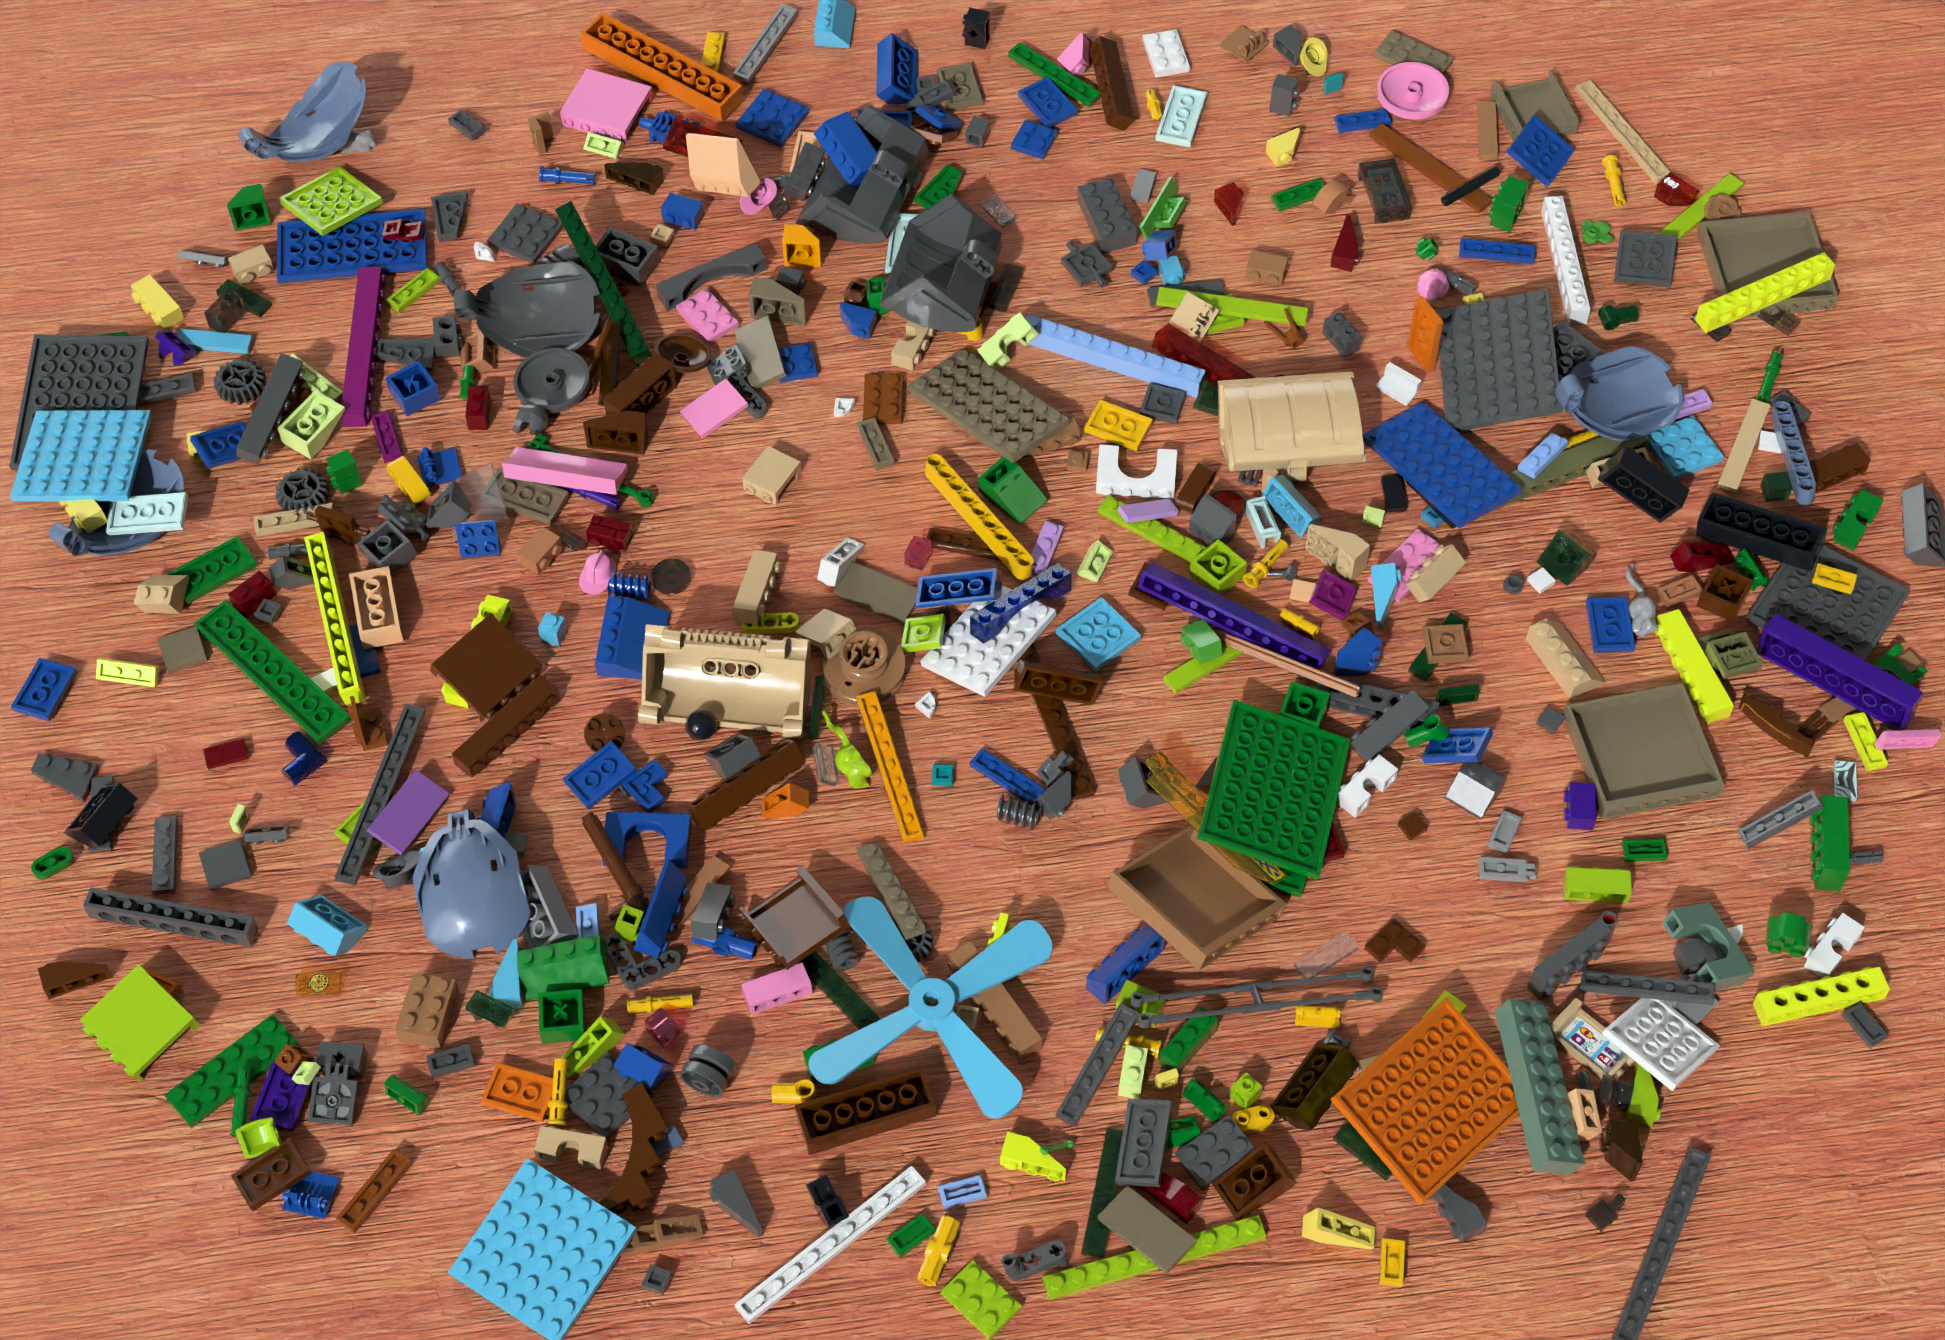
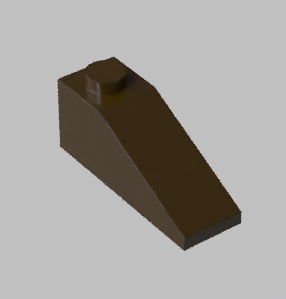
[604,162,664,195]

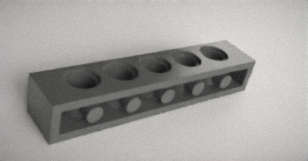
[1315,678,1439,729]

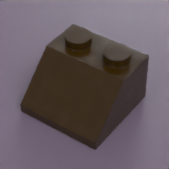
[1599,1121,1643,1181]

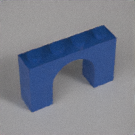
[602,811,692,869]

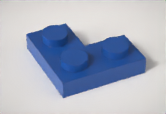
[622,759,668,813]

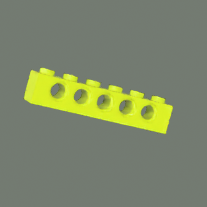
[442,595,512,708]
[1753,967,1890,1027]

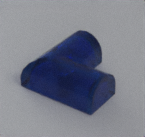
[281,732,328,786]

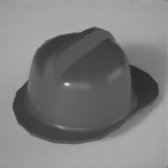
[373,851,421,889]

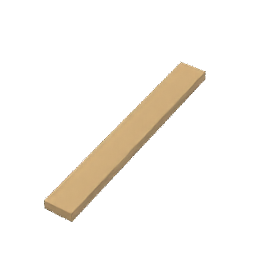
[1575,80,1672,184]

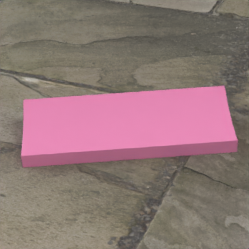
[502,447,628,495]

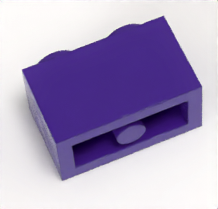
[1563,782,1596,830]

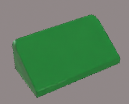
[1166,1116,1200,1149]

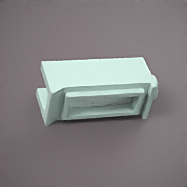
[1245,496,1281,548]

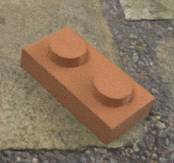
[1657,575,1703,608]

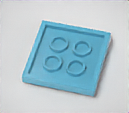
[1647,415,1724,480]
[1056,597,1141,672]

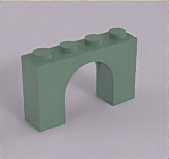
[1662,902,1755,990]

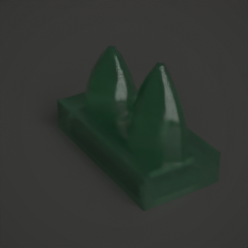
[465,990,515,1028]

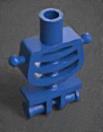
[639,110,701,148]

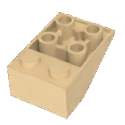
[1305,524,1370,582]

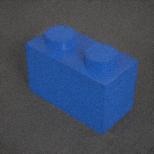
[661,193,705,230]
[1142,230,1177,261]

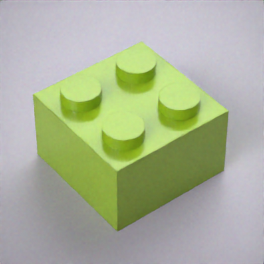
[1189,539,1247,596]

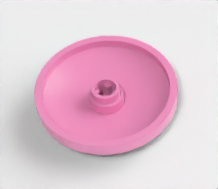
[1377,62,1449,119]

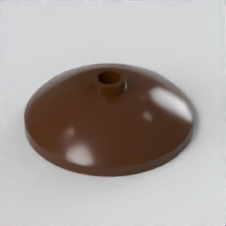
[654,333,711,373]

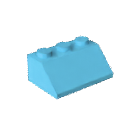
[814,0,855,48]
[1262,475,1322,538]
[287,895,369,956]

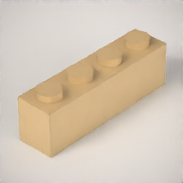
[733,550,781,624]

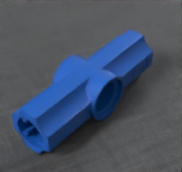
[691,928,758,960]

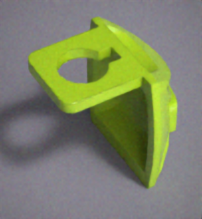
[235,1117,282,1159]

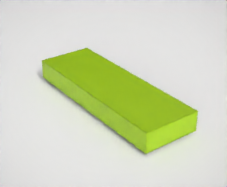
[386,268,440,313]

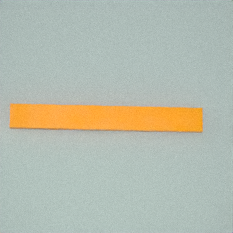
[856,691,924,843]

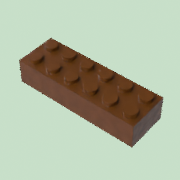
[795,1067,936,1155]

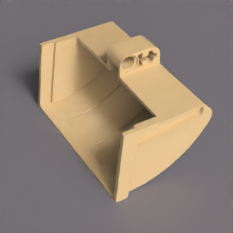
[1218,372,1366,482]

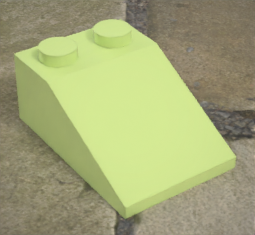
[277,390,345,459]

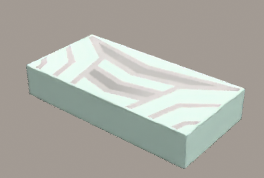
[1833,760,1857,802]

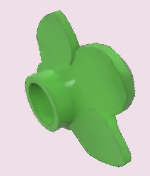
[1581,219,1614,244]

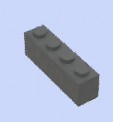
[1350,690,1430,764]

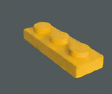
[701,32,725,73]

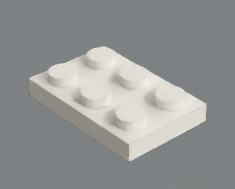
[1142,29,1190,78]

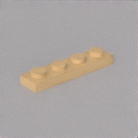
[254,503,334,537]

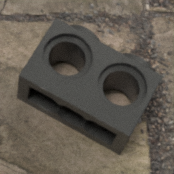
[1322,311,1362,358]
[432,315,463,359]

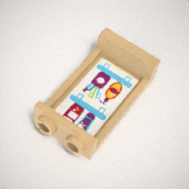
[1550,998,1635,1085]

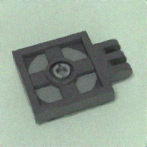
[307,1063,359,1126]

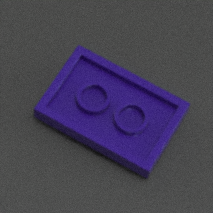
[250,1060,313,1132]

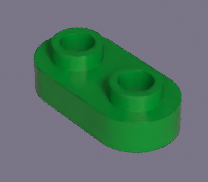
[31,847,74,880]

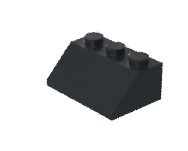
[64,782,137,848]

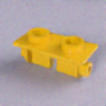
[1295,1005,1340,1028]

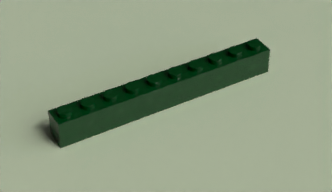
[555,201,652,366]

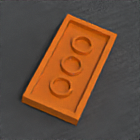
[1407,296,1443,373]

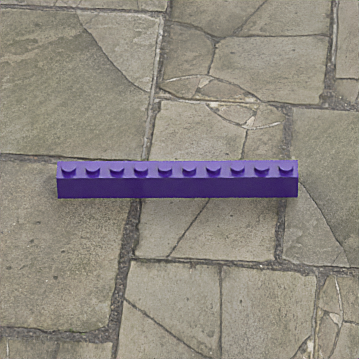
[1138,562,1331,670]

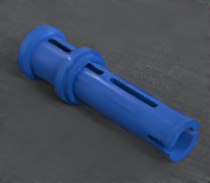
[539,166,595,185]

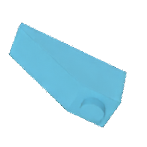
[1371,563,1401,628]
[489,939,523,1009]

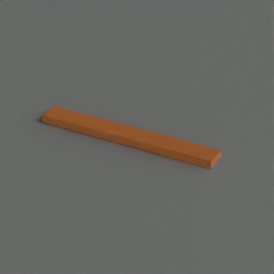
[1369,123,1492,214]

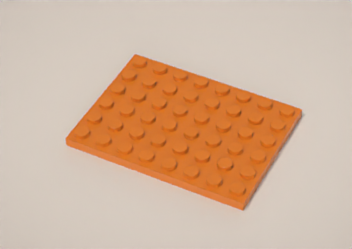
[1330,997,1519,1205]

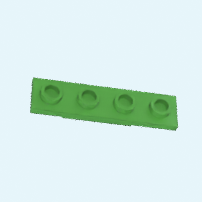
[1139,177,1186,240]

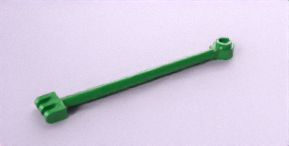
[526,434,654,508]

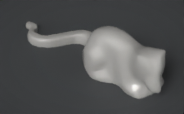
[338,130,377,154]
[1625,564,1658,638]

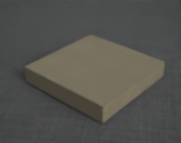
[157,626,208,673]

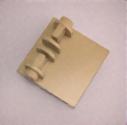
[1168,291,1220,343]

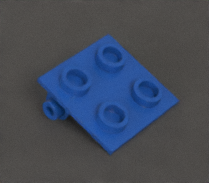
[417,447,463,487]
[455,520,500,558]
[282,1171,340,1219]

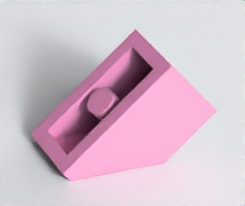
[1057,33,1089,77]

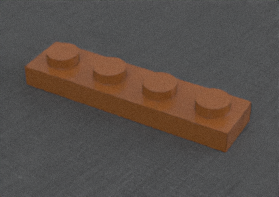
[336,1149,412,1234]

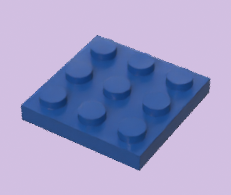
[735,89,810,148]
[1506,115,1575,187]

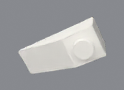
[817,537,865,587]

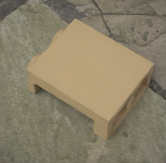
[742,446,801,505]
[795,609,857,659]

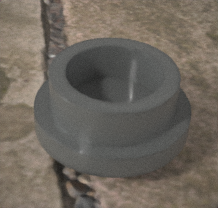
[1503,575,1523,594]

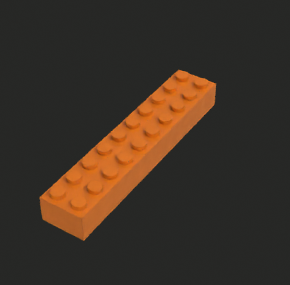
[580,12,744,122]

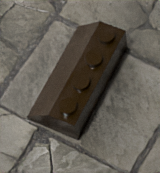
[1270,1043,1359,1130]

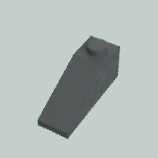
[708,1170,763,1237]

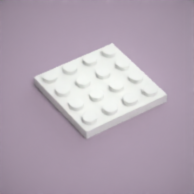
[1602,998,1720,1091]

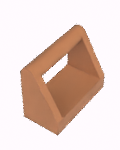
[460,331,495,372]

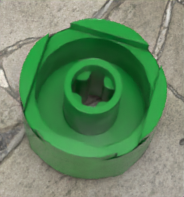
[1765,913,1812,958]

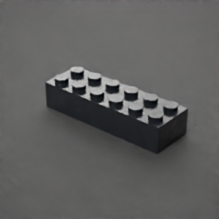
[1696,492,1827,572]

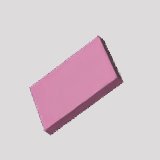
[680,379,748,439]

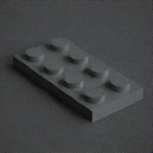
[1115,1099,1173,1187]

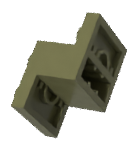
[1696,629,1763,679]

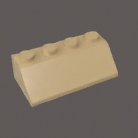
[1526,619,1605,700]

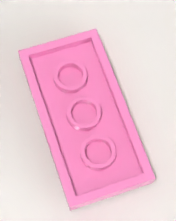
[1368,528,1441,603]

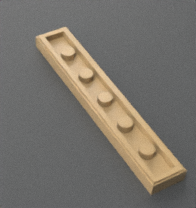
[1717,398,1770,493]

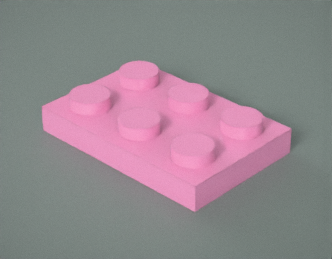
[676,288,739,345]

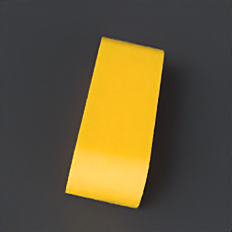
[385,456,431,505]

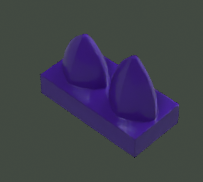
[155,330,196,366]

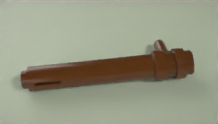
[582,812,650,921]

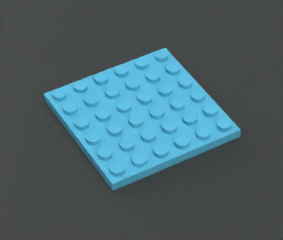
[10,410,152,501]
[448,1158,638,1340]

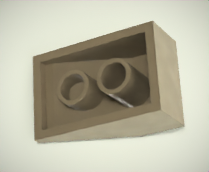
[749,277,806,326]

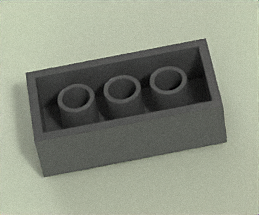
[1077,178,1137,254]

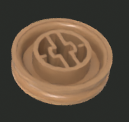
[822,627,905,707]

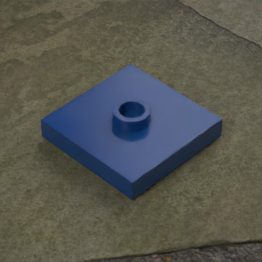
[915,105,963,130]

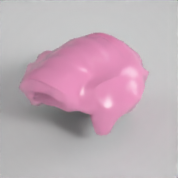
[1417,268,1449,300]

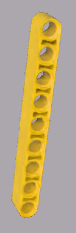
[925,454,1034,580]

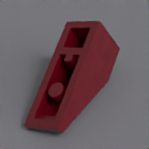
[1330,215,1360,272]
[1670,541,1735,573]
[1140,1172,1202,1224]

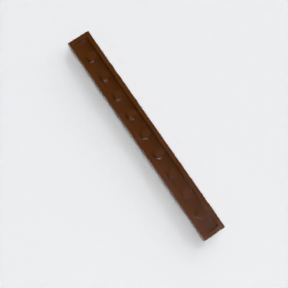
[1017,643,1095,801]

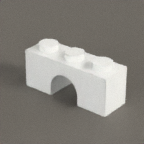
[1337,754,1398,818]
[1804,913,1865,978]

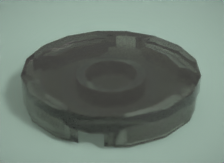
[651,558,691,595]

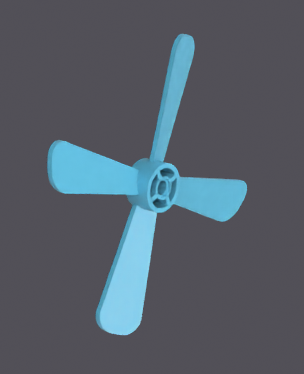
[809,897,1052,1119]

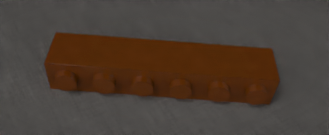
[1089,35,1134,131]
[452,675,560,778]
[686,739,806,829]

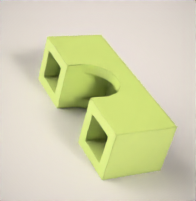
[977,312,1039,371]

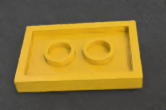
[1084,400,1153,451]

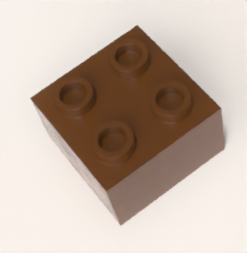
[1697,564,1754,623]

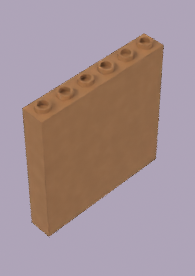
[1107,825,1286,970]

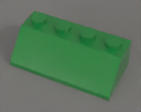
[517,934,610,1001]

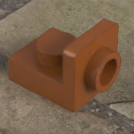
[1341,611,1374,636]
[275,1044,315,1074]

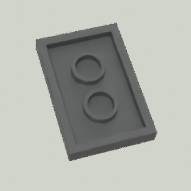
[1175,1115,1255,1190]

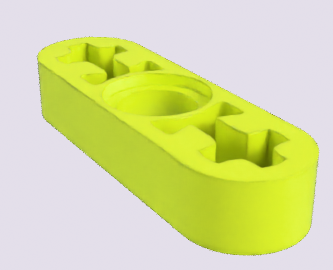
[741,612,799,635]

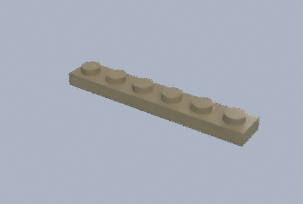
[857,841,926,940]

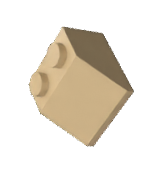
[134,575,189,614]

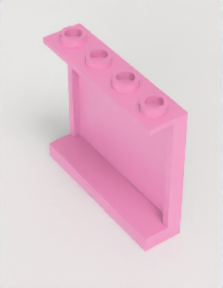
[560,68,653,144]

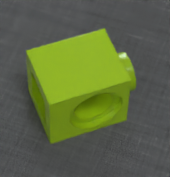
[1229,1072,1263,1109]

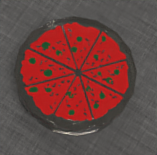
[1211,490,1246,522]

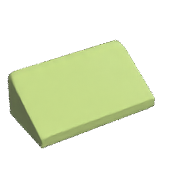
[583,132,624,159]
[1076,540,1113,582]

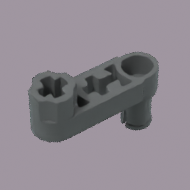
[1001,1240,1071,1281]

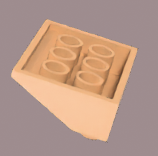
[686,133,761,197]

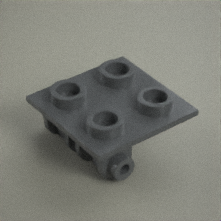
[706,344,748,385]

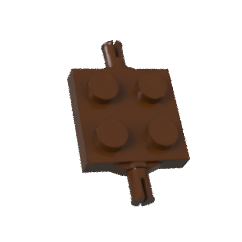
[306,505,371,545]

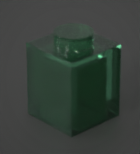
[1760,471,1793,502]

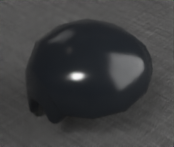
[685,710,718,740]

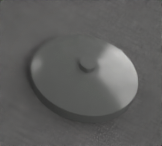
[514,348,590,413]

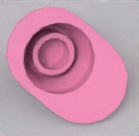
[740,178,777,215]
[579,550,616,595]

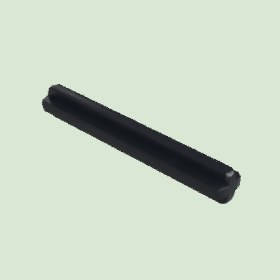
[1441,166,1500,206]

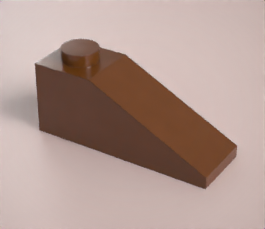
[38,961,113,1000]

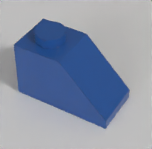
[840,302,877,339]

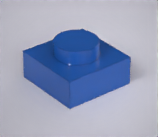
[1131,260,1157,285]

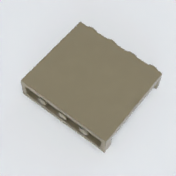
[1489,71,1580,141]

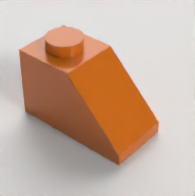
[762,783,809,818]

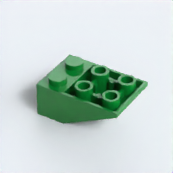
[978,457,1048,524]

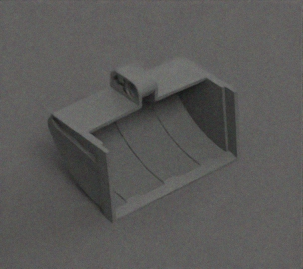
[795,105,929,243]
[879,193,1002,332]

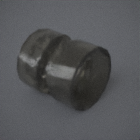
[1596,1075,1634,1111]

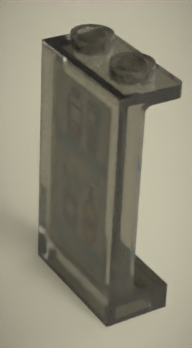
[1357,158,1412,224]

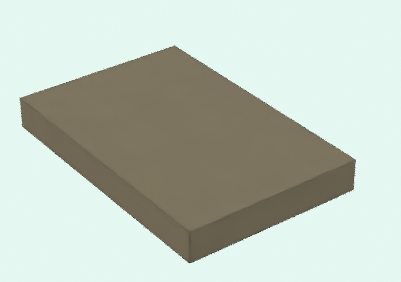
[937,63,983,111]

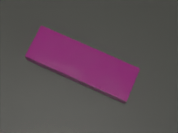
[371,411,403,463]

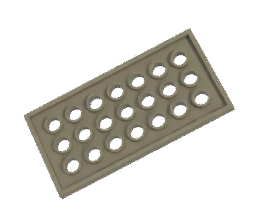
[908,348,1069,463]

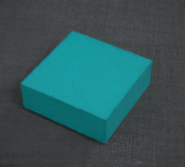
[1323,73,1343,94]
[932,764,954,787]

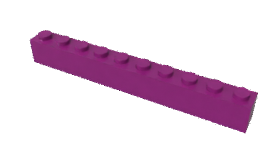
[341,267,386,427]

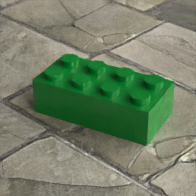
[1809,795,1850,892]

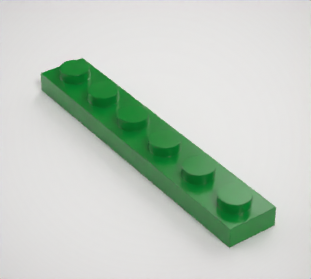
[1008,42,1101,107]

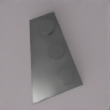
[31,753,99,802]

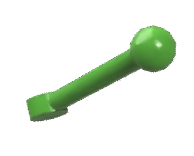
[1040,1139,1075,1155]

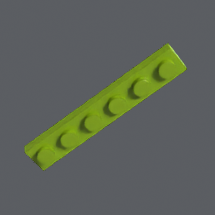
[1098,495,1207,562]

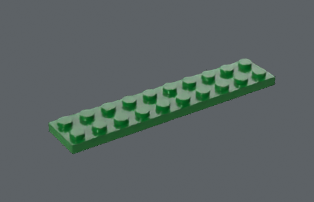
[194,600,351,745]

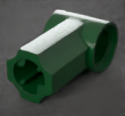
[1598,305,1639,330]

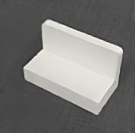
[1376,362,1422,406]

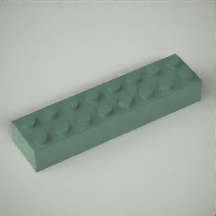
[1495,998,1585,1175]

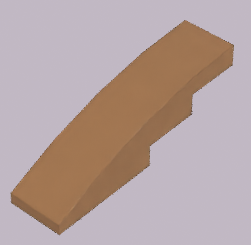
[620,1215,703,1257]

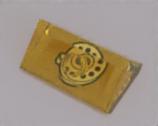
[296,972,342,995]

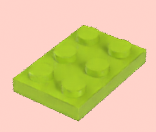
[941,1260,1022,1340]

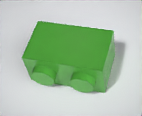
[1180,619,1223,664]

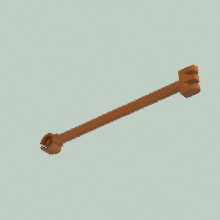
[588,280,628,395]

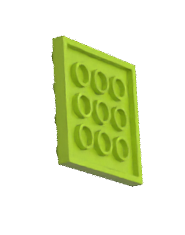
[279,166,383,236]

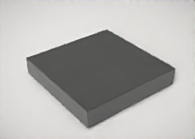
[1140,383,1186,425]
[199,839,252,891]

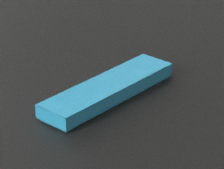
[177,329,253,354]

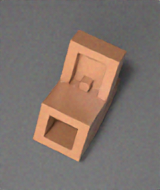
[1312,179,1354,214]

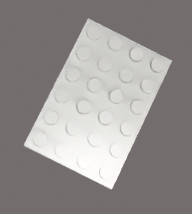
[920,585,1057,697]

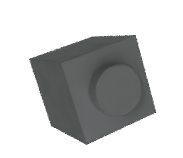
[965,116,990,148]
[776,266,806,296]
[1673,939,1707,976]

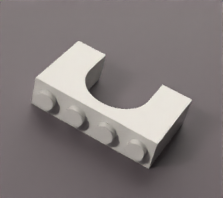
[1096,445,1177,499]

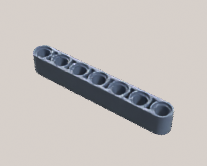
[1772,401,1816,505]

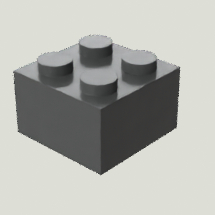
[357,520,418,575]

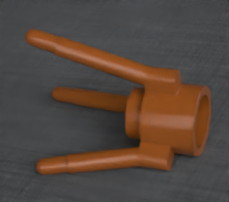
[1264,308,1305,348]

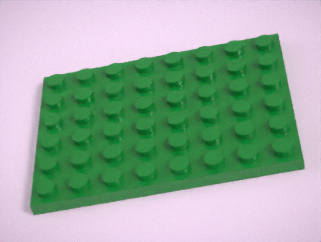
[1197,700,1351,880]

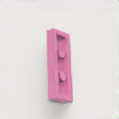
[1875,728,1941,749]

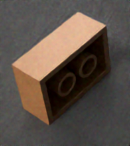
[395,972,459,1049]

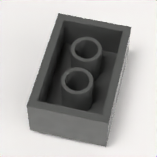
[596,227,660,286]

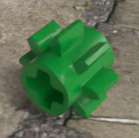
[1415,237,1439,260]

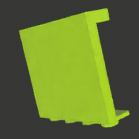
[80,964,200,1082]

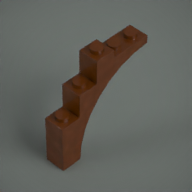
[599,1083,668,1215]

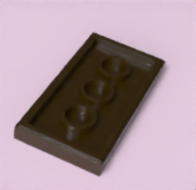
[598,322,621,406]

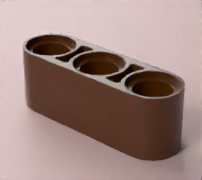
[1175,463,1217,514]

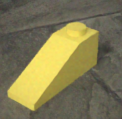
[1302,1207,1375,1250]

